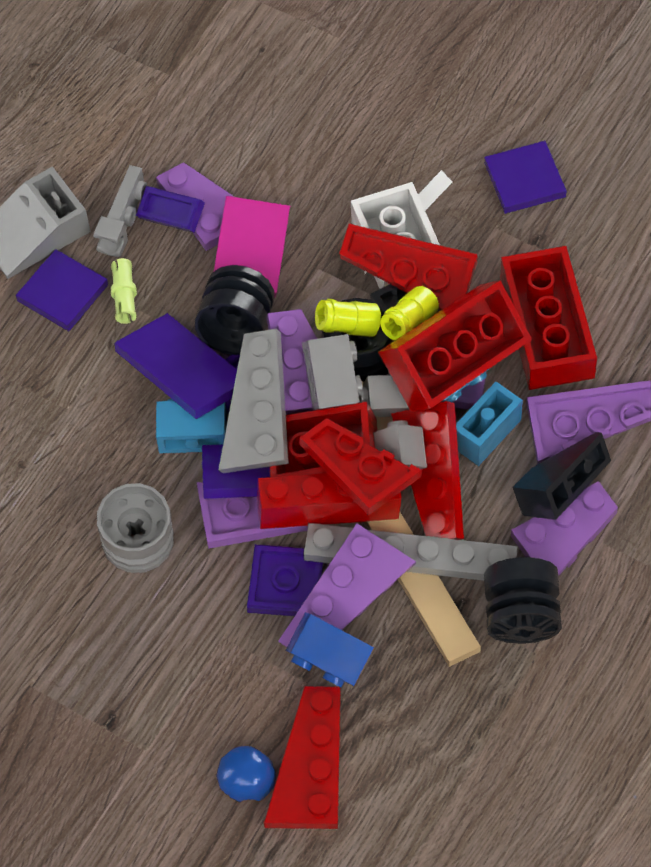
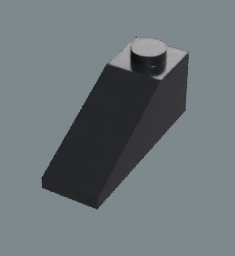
[512,432,611,520]

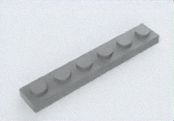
[304,523,518,581]

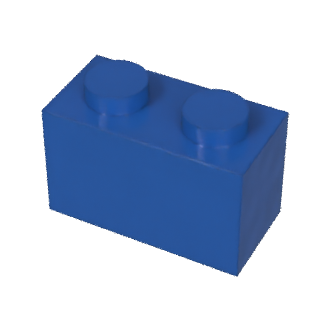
[285,612,374,688]

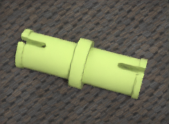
[111,258,137,324]

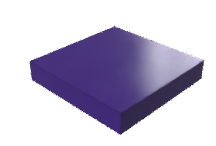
[484,141,567,214]
[16,249,108,331]
[202,444,270,499]
[247,544,323,616]

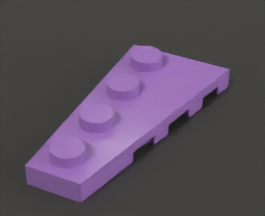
[526,380,651,464]
[278,523,416,647]

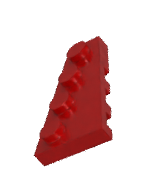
[339,224,478,310]
[391,401,464,540]

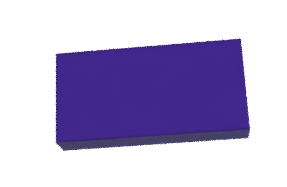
[136,186,205,233]

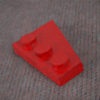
[299,418,422,515]

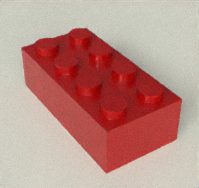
[500,246,597,390]
[378,280,532,411]

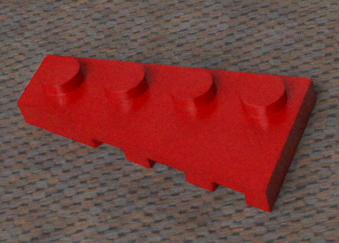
[264,686,341,829]

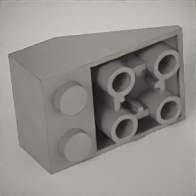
[0,166,91,279]

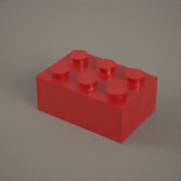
[269,402,378,477]

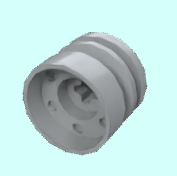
[97,483,174,573]

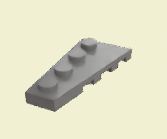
[218,329,289,473]

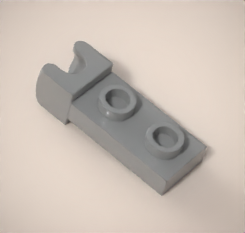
[93,165,147,257]

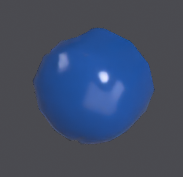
[216,746,276,802]

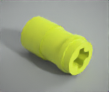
[380,286,439,340]
[315,299,381,337]

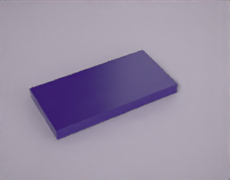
[114,313,237,419]

